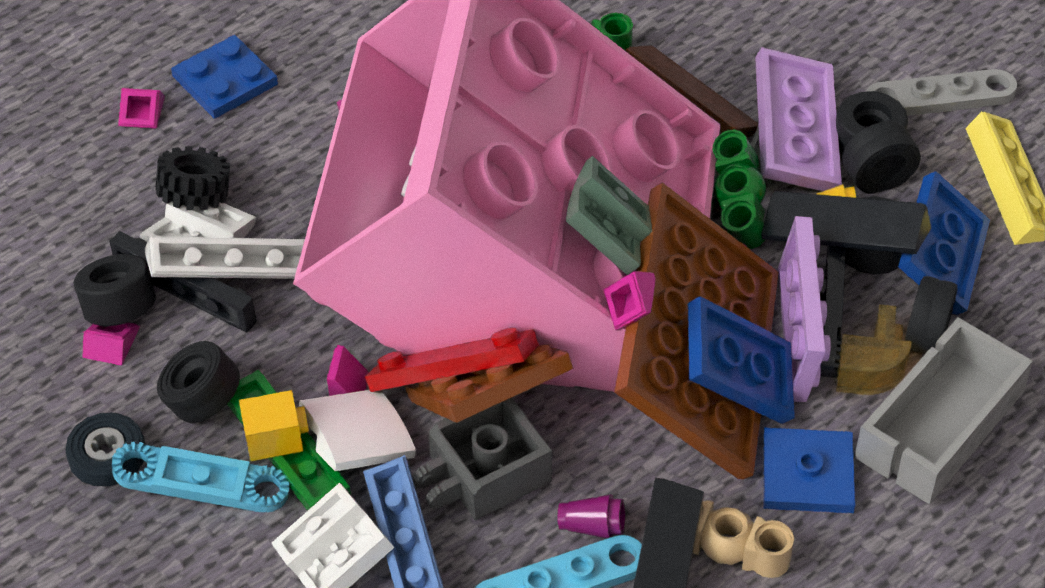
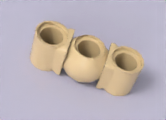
[693,500,794,578]

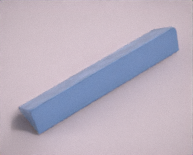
[363,455,444,588]

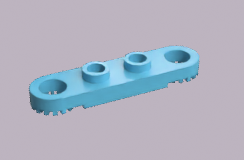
[112,442,290,512]
[475,535,642,588]

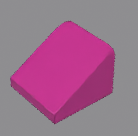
[118,88,165,128]
[603,271,656,331]
[82,322,140,366]
[327,345,369,396]

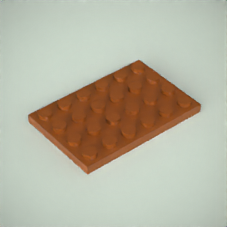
[614,182,779,480]

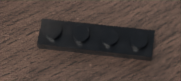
[109,231,257,333]

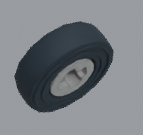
[65,413,146,486]

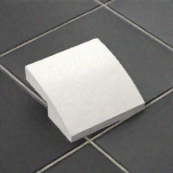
[140,201,256,242]
[299,390,416,471]
[272,483,394,588]

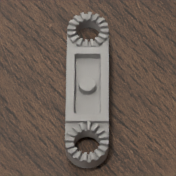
[866,69,1017,116]

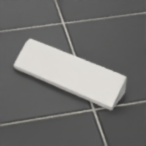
[145,236,305,279]

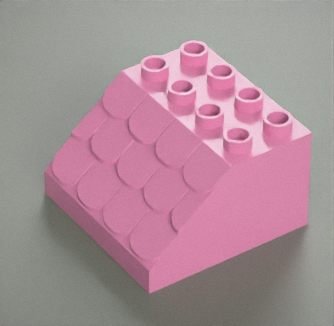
[293,0,720,392]

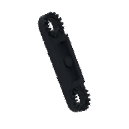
[820,246,846,378]

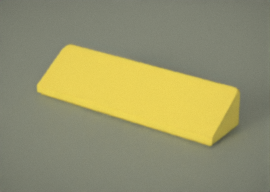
[966,111,1045,245]

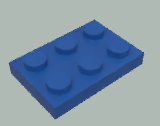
[898,171,990,315]
[688,296,795,424]

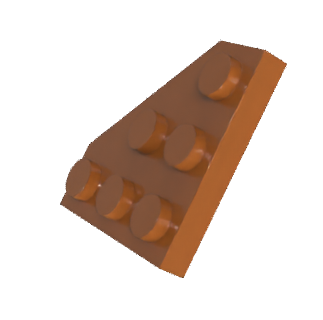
[405,345,574,423]

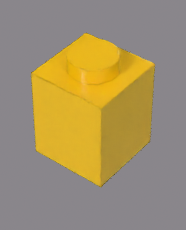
[239,390,309,461]

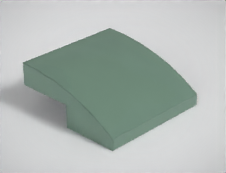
[566,156,653,275]

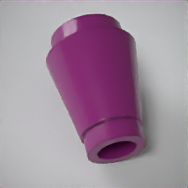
[557,494,626,539]

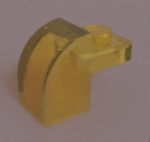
[836,304,912,395]

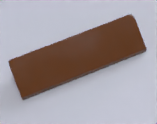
[625,45,759,138]

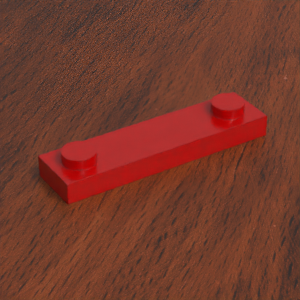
[365,328,539,392]

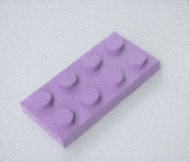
[755,47,842,191]
[778,216,831,402]

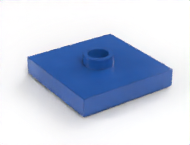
[763,428,855,513]

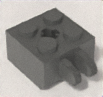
[412,397,552,521]

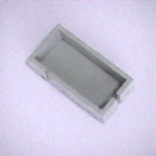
[855,317,1033,505]

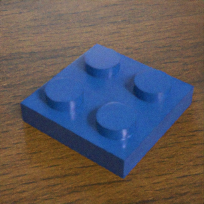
[171,34,278,119]

